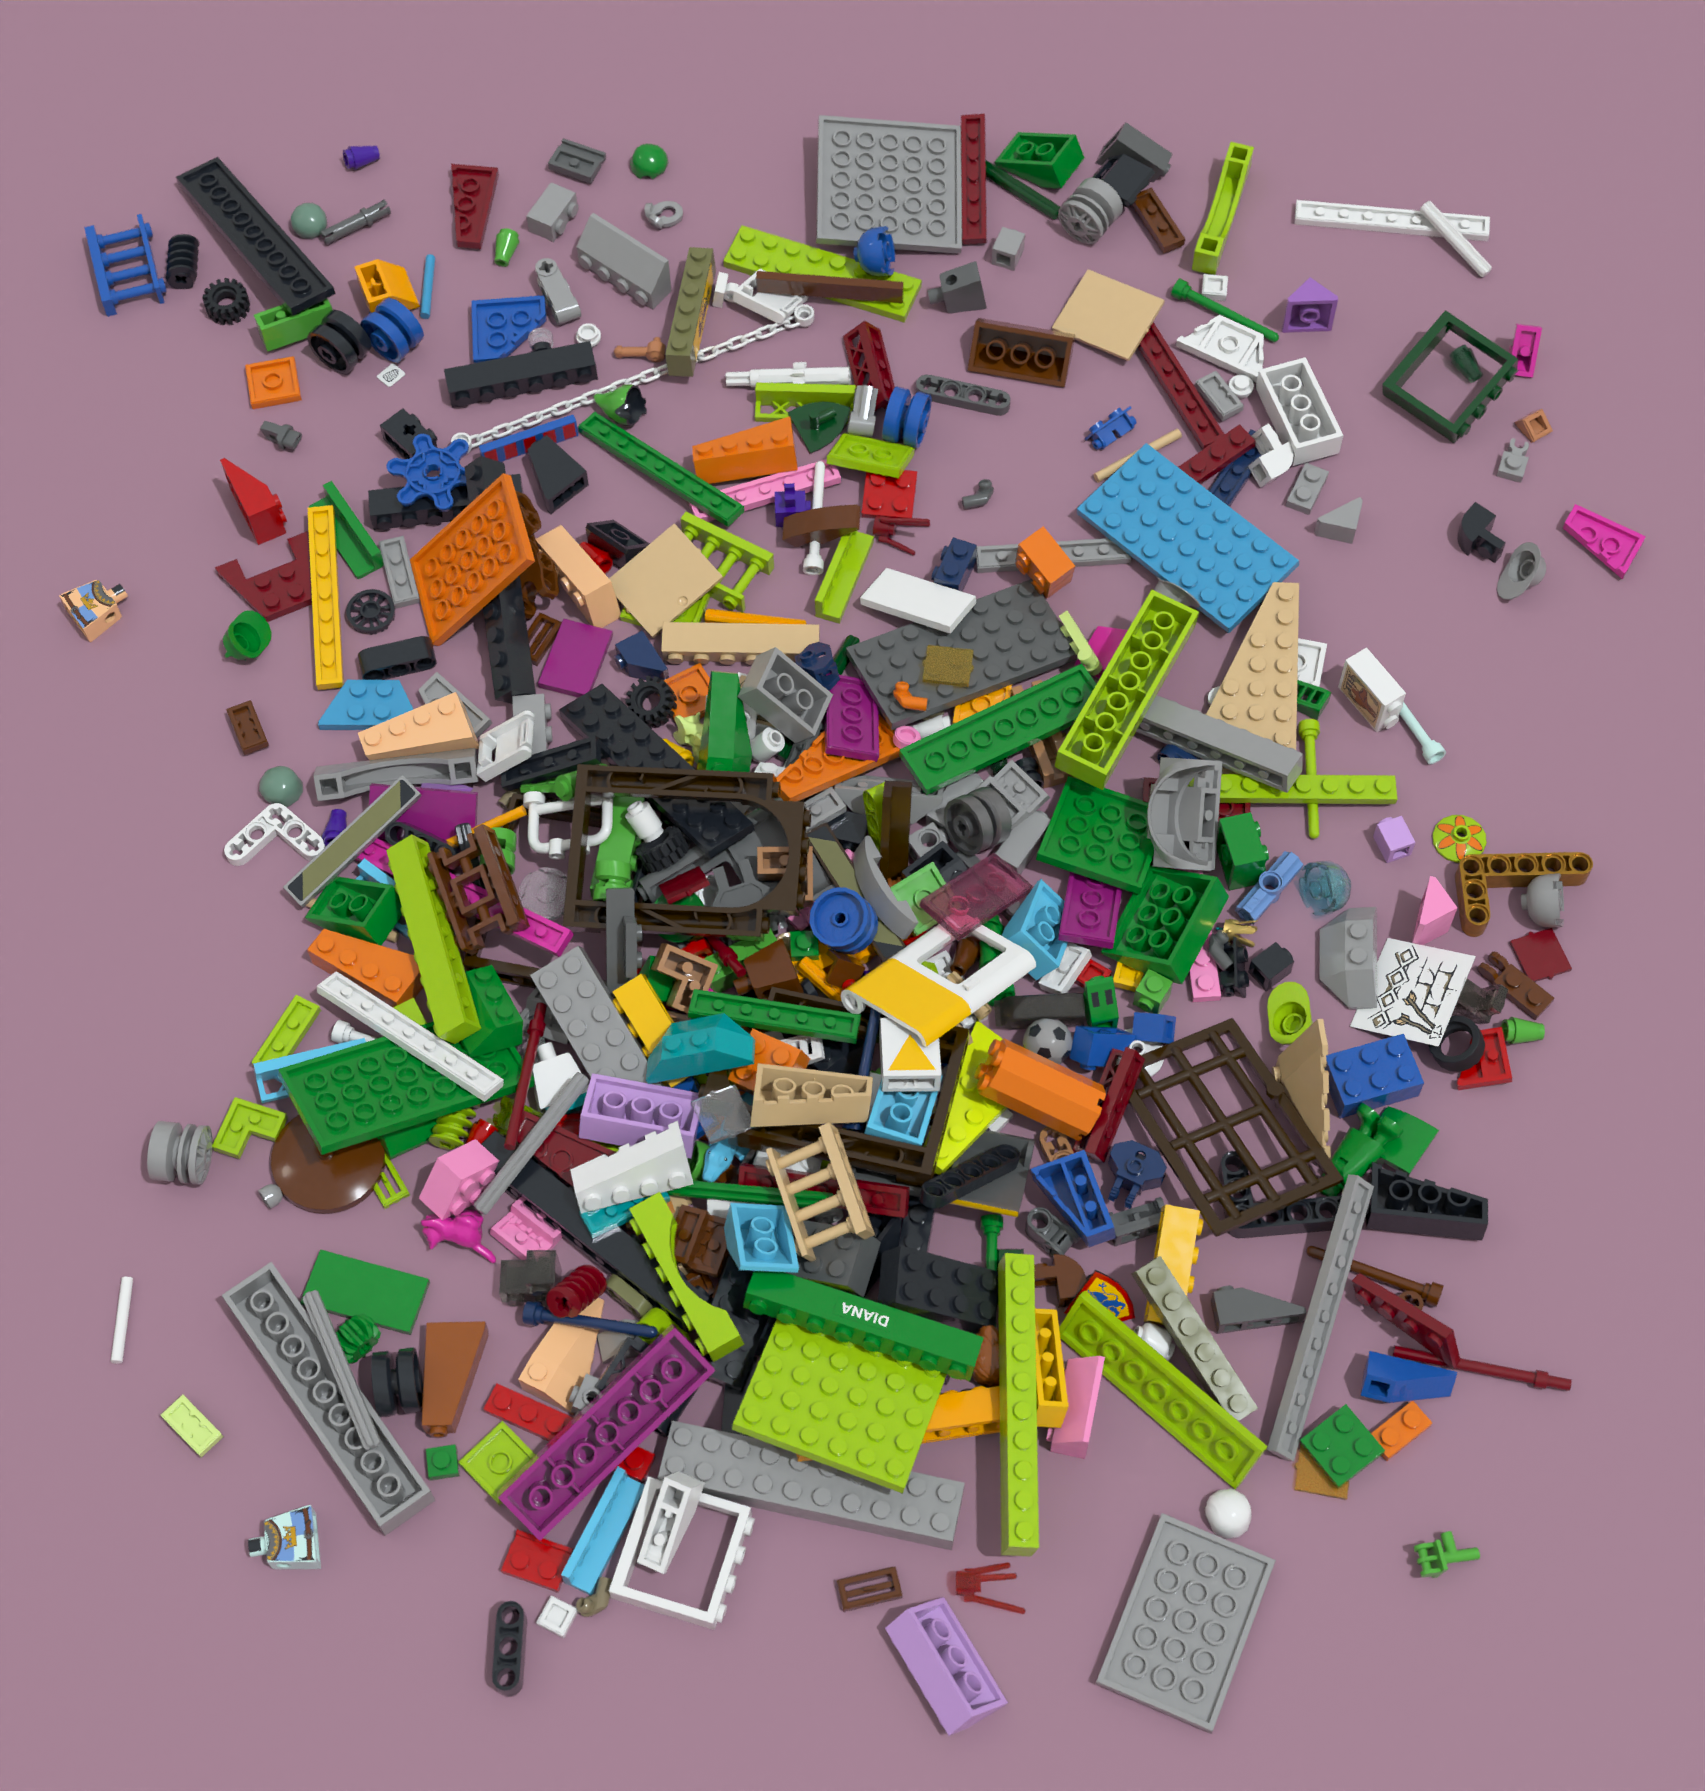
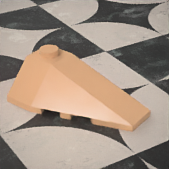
[518,1297,604,1415]

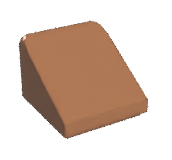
[1515,409,1553,443]

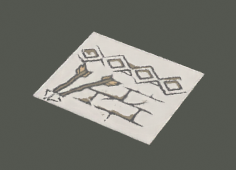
[1350,938,1476,1047]

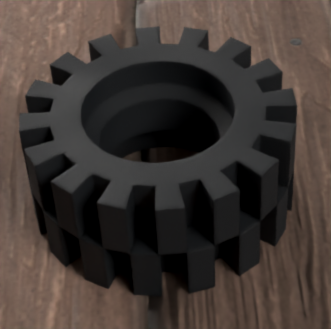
[203,278,250,325]
[626,676,677,728]
[636,826,689,873]

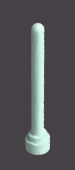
[1400,701,1446,764]

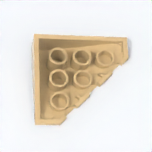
[1272,1019,1331,1158]

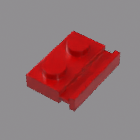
[501,1529,574,1593]

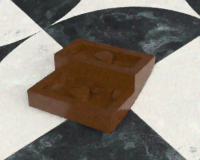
[675,1204,729,1278]

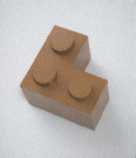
[757,846,813,907]
[651,943,718,1015]

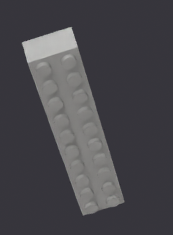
[222,1262,435,1536]
[658,1420,965,1550]

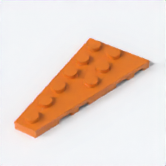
[776,714,900,801]

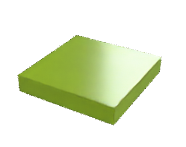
[459,1421,536,1506]

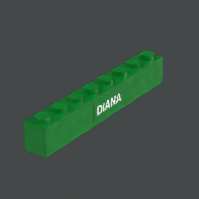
[743,1271,984,1381]

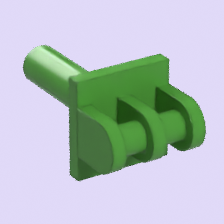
[1413,1531,1480,1578]

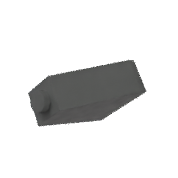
[1096,122,1172,182]

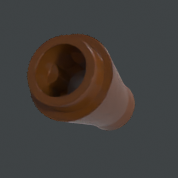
[950,936,980,976]

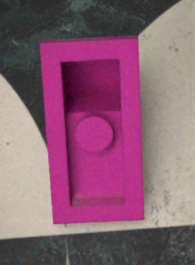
[1509,324,1542,378]

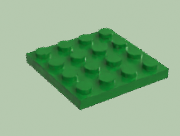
[1036,776,1154,895]

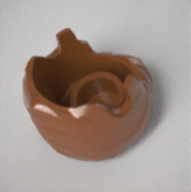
[972,1325,999,1388]

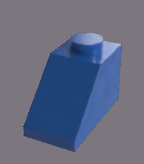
[1069,1026,1135,1070]

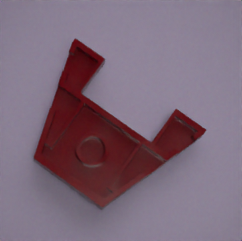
[215,531,312,622]

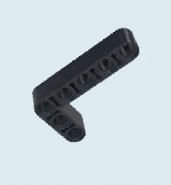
[1218,1151,1369,1239]

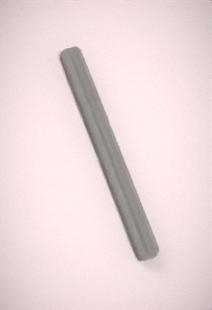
[474,1072,589,1215]
[303,1290,381,1450]

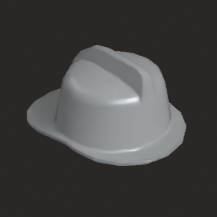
[1497,542,1546,600]
[1154,577,1200,608]

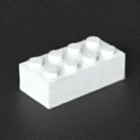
[1256,357,1344,466]

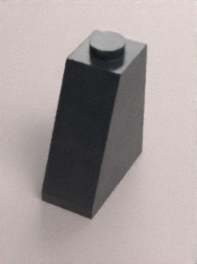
[528,435,589,514]

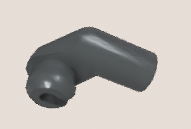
[962,479,994,509]

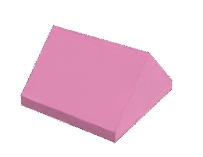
[1412,876,1457,945]

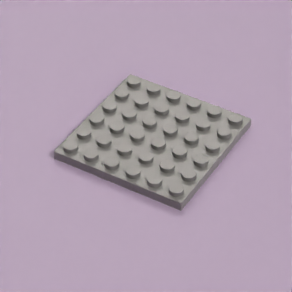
[816,115,962,254]

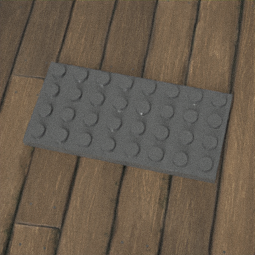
[846,579,1078,730]

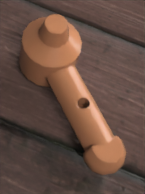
[614,337,666,362]

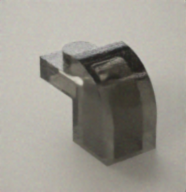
[1452,977,1508,1024]

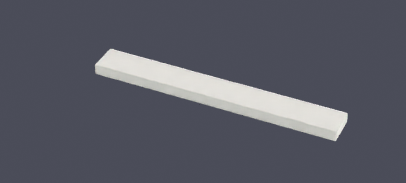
[1294,200,1490,241]
[317,971,504,1102]

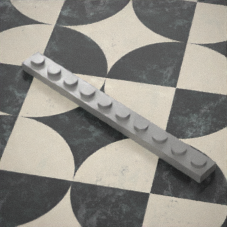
[1267,1175,1374,1461]

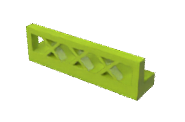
[755,382,856,424]
[815,531,874,624]

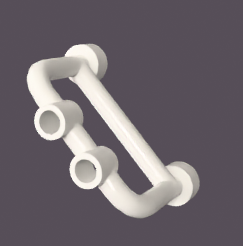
[523,791,615,860]

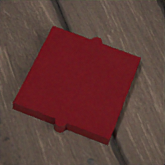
[658,866,710,904]
[1510,928,1572,982]

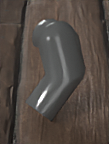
[1208,930,1233,971]

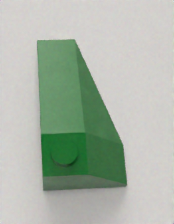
[697,671,752,772]

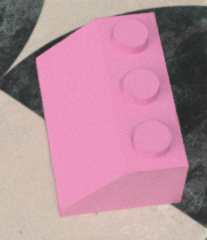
[1046,1356,1105,1459]

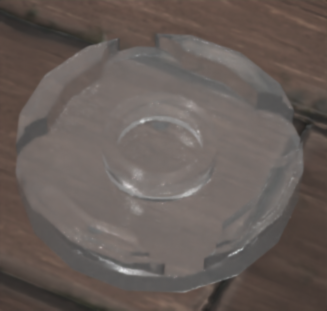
[519,867,567,920]

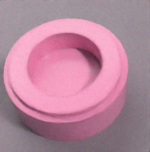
[893,726,921,749]

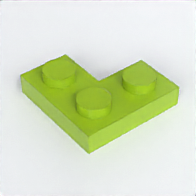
[212,1097,288,1159]

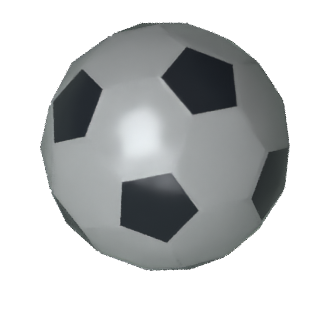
[1023,1018,1073,1064]

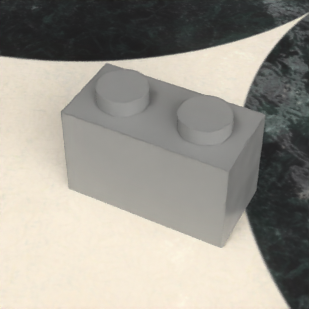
[526,182,579,242]

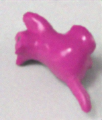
[421,1210,496,1263]

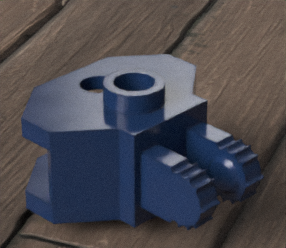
[795,642,840,690]
[1108,1140,1167,1209]

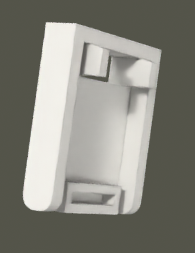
[733,269,809,324]
[477,710,535,782]

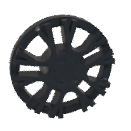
[346,589,395,635]

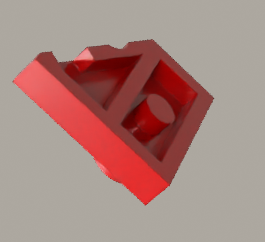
[1457,1027,1512,1090]

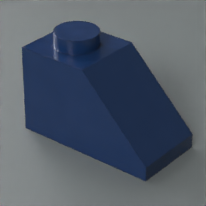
[614,630,669,680]

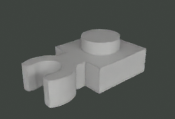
[1497,438,1529,483]

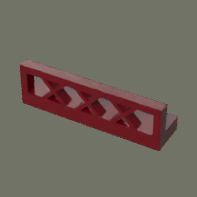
[843,320,895,412]
[1072,1047,1145,1163]

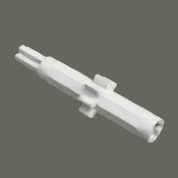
[726,362,851,388]

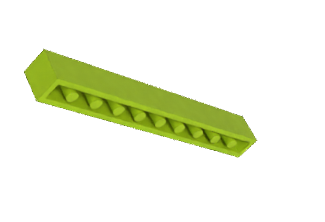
[998,1253,1039,1557]

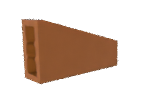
[422,1321,489,1438]

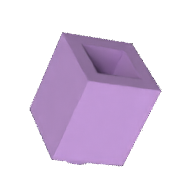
[1373,816,1416,863]

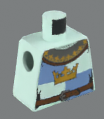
[248,1505,321,1569]

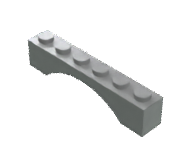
[313,748,479,801]

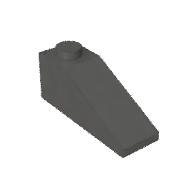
[1211,1286,1307,1334]

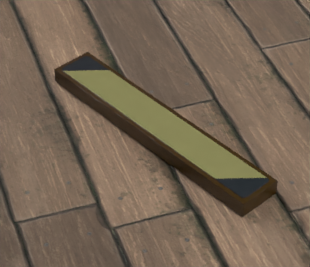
[805,822,906,963]

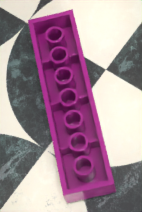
[498,1323,716,1541]

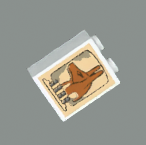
[1338,647,1406,732]

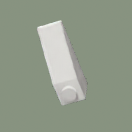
[637,1471,705,1574]

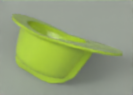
[1267,982,1313,1044]

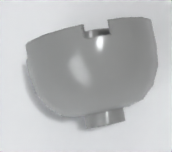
[1521,873,1564,928]

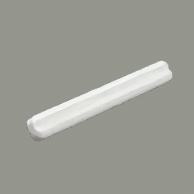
[1420,201,1492,277]

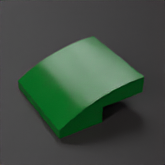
[1371,1106,1439,1176]

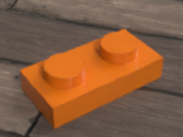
[1371,1400,1432,1461]

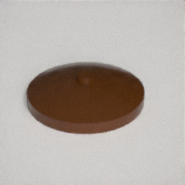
[271,1115,386,1214]

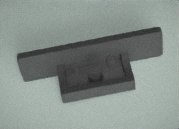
[606,887,642,997]

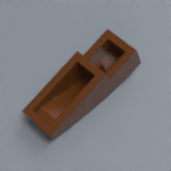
[782,505,861,548]

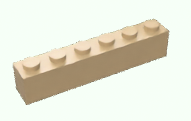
[661,622,820,665]

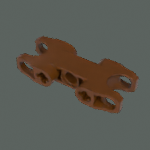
[516,491,559,619]

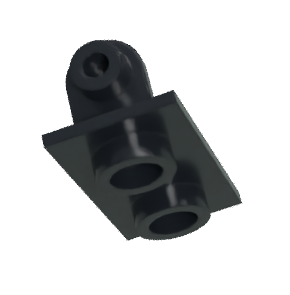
[1220,937,1249,998]

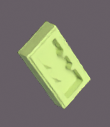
[161,1395,223,1458]

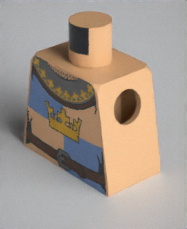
[59,580,128,642]

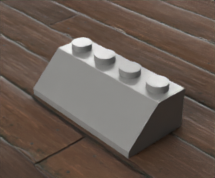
[577,213,671,309]

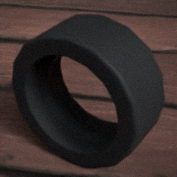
[1428,1016,1485,1072]

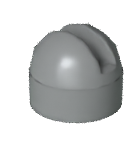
[258,1184,282,1209]

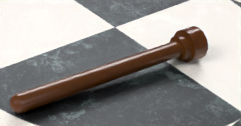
[1306,1246,1444,1307]

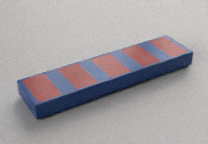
[479,414,579,462]

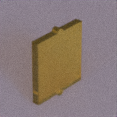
[922,645,974,687]
[1294,1444,1349,1500]

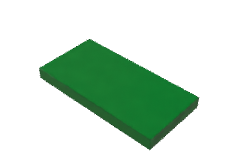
[300,1249,430,1335]

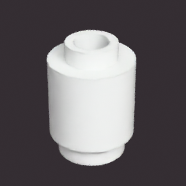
[750,727,785,762]
[625,801,664,843]

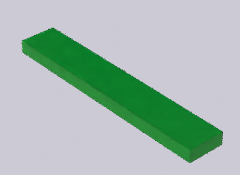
[688,989,861,1044]

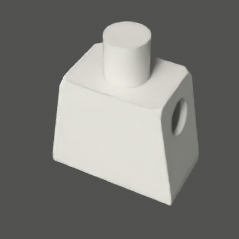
[532,1042,589,1114]

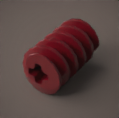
[546,1265,607,1318]

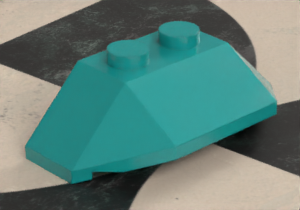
[646,1013,755,1084]

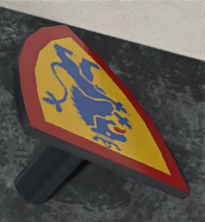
[1063,1270,1135,1322]

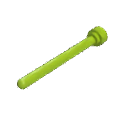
[1298,719,1320,839]

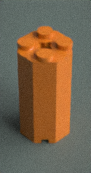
[974,1038,1106,1141]

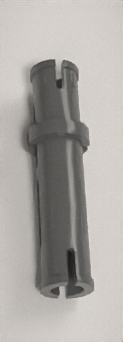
[320,199,391,245]

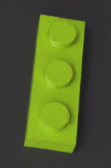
[251,995,321,1067]

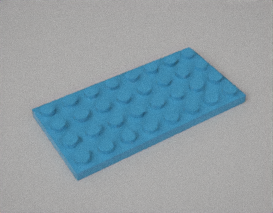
[1077,443,1299,633]

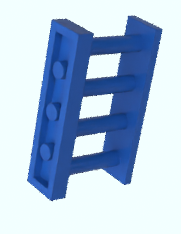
[84,214,167,317]

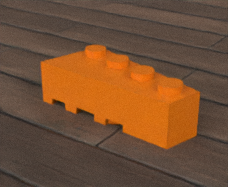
[692,416,798,484]
[307,929,423,1007]

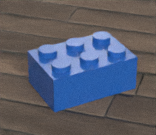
[1324,1033,1424,1118]

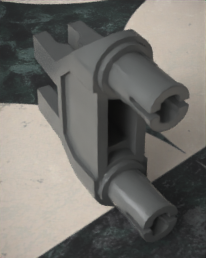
[711,858,789,945]

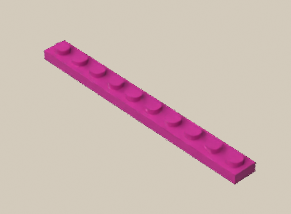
[355,838,574,957]

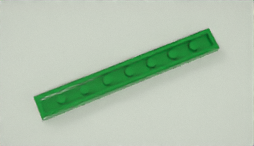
[578,412,745,527]

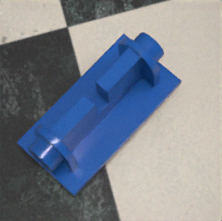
[1085,406,1137,450]

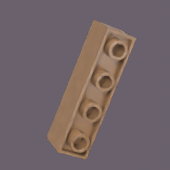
[1011,680,1074,789]

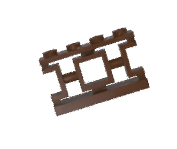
[427,824,530,955]

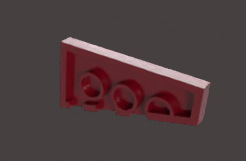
[451,164,499,249]
[1352,1273,1461,1369]

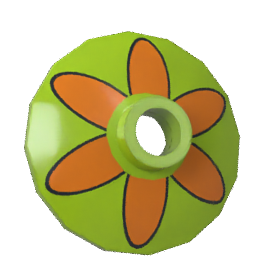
[1432,815,1487,863]

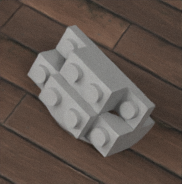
[1147,757,1222,871]

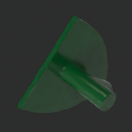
[788,402,851,454]

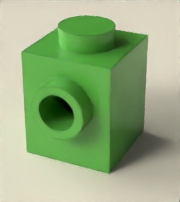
[1133,969,1173,1014]

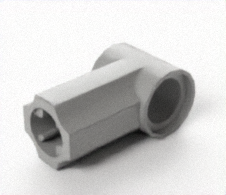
[847,385,878,438]

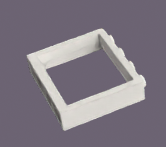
[609,1477,755,1630]

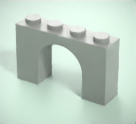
[926,772,1051,880]

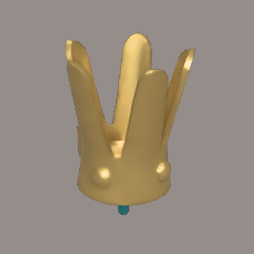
[1216,919,1258,948]

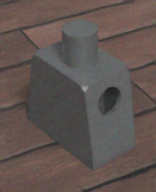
[928,261,987,313]

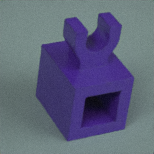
[775,483,811,527]

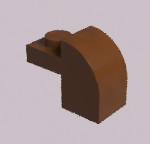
[1034,1254,1087,1308]

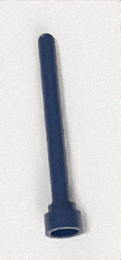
[842,1008,881,1134]
[522,1301,658,1338]

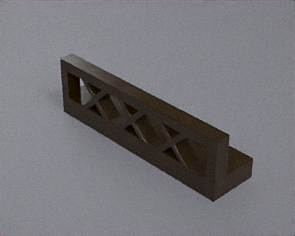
[879,780,912,884]

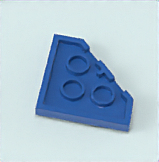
[471,295,547,363]

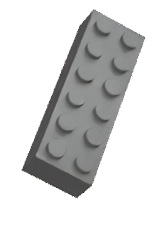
[530,946,666,1087]

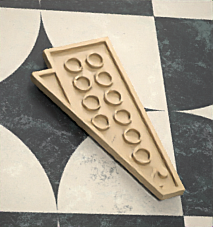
[1206,582,1299,774]

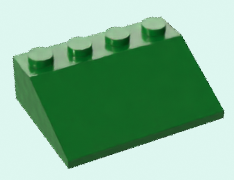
[1101,865,1229,984]

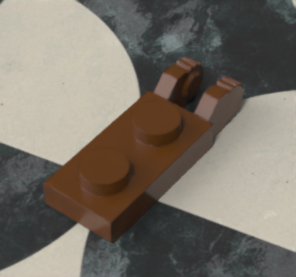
[1477,951,1555,1020]

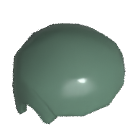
[291,203,327,239]
[259,766,303,807]

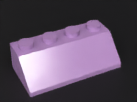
[579,1073,702,1159]
[885,1597,1008,1736]

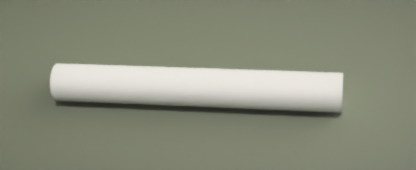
[111,1277,133,1364]

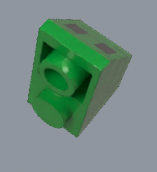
[1082,976,1119,1027]

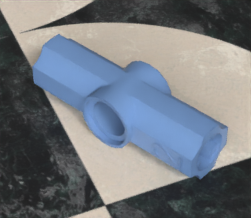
[1235,851,1303,924]

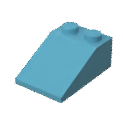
[1002,879,1068,980]
[864,1075,943,1146]
[724,1203,799,1273]

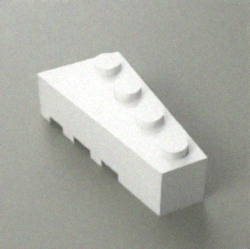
[570,1121,694,1213]

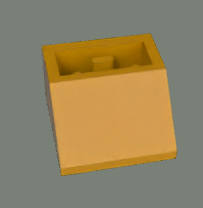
[354,259,420,313]

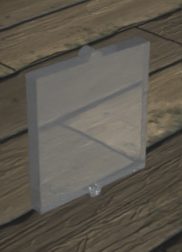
[691,1085,755,1144]

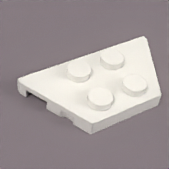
[1176,315,1264,383]

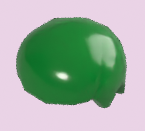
[630,144,668,179]

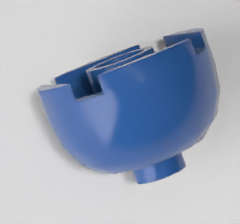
[854,226,895,276]

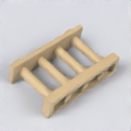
[766,1123,875,1262]

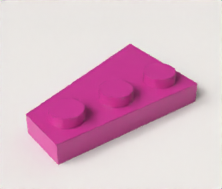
[1563,504,1646,579]

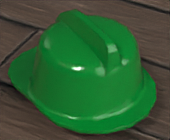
[222,610,272,660]

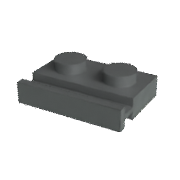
[548,138,606,184]

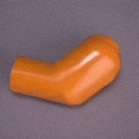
[893,681,928,711]

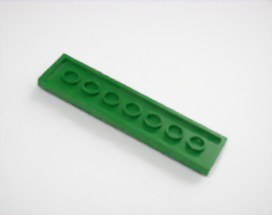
[899,663,1096,795]

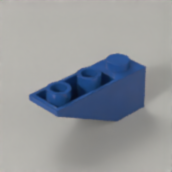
[1361,1351,1457,1403]

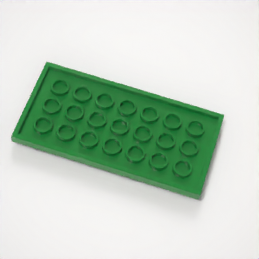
[278,1021,535,1155]

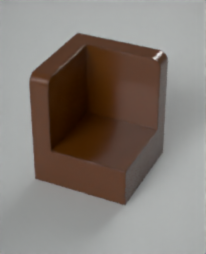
[825,949,866,988]

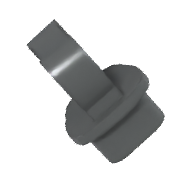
[260,421,302,450]

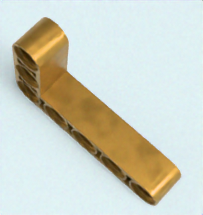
[1455,852,1593,937]

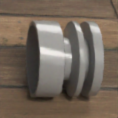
[1058,177,1123,244]
[147,1121,213,1185]

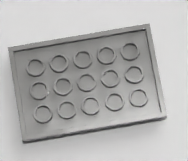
[1096,1513,1276,1734]

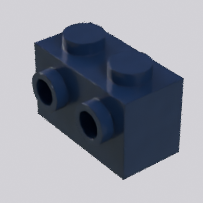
[931,537,977,592]

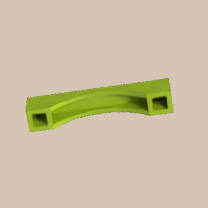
[1192,142,1254,275]
[629,1192,745,1362]

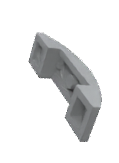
[853,836,919,939]

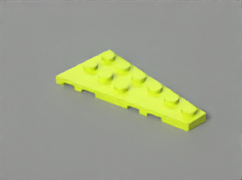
[923,1020,1007,1175]

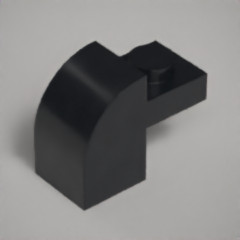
[1457,502,1506,563]

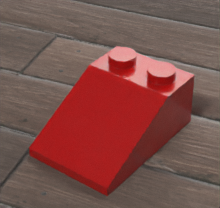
[220,458,287,545]

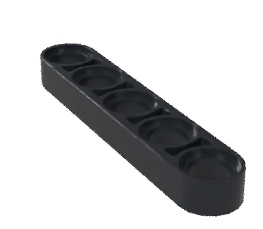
[919,1144,1021,1209]

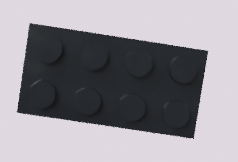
[878,1245,998,1335]

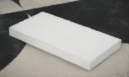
[860,568,976,634]

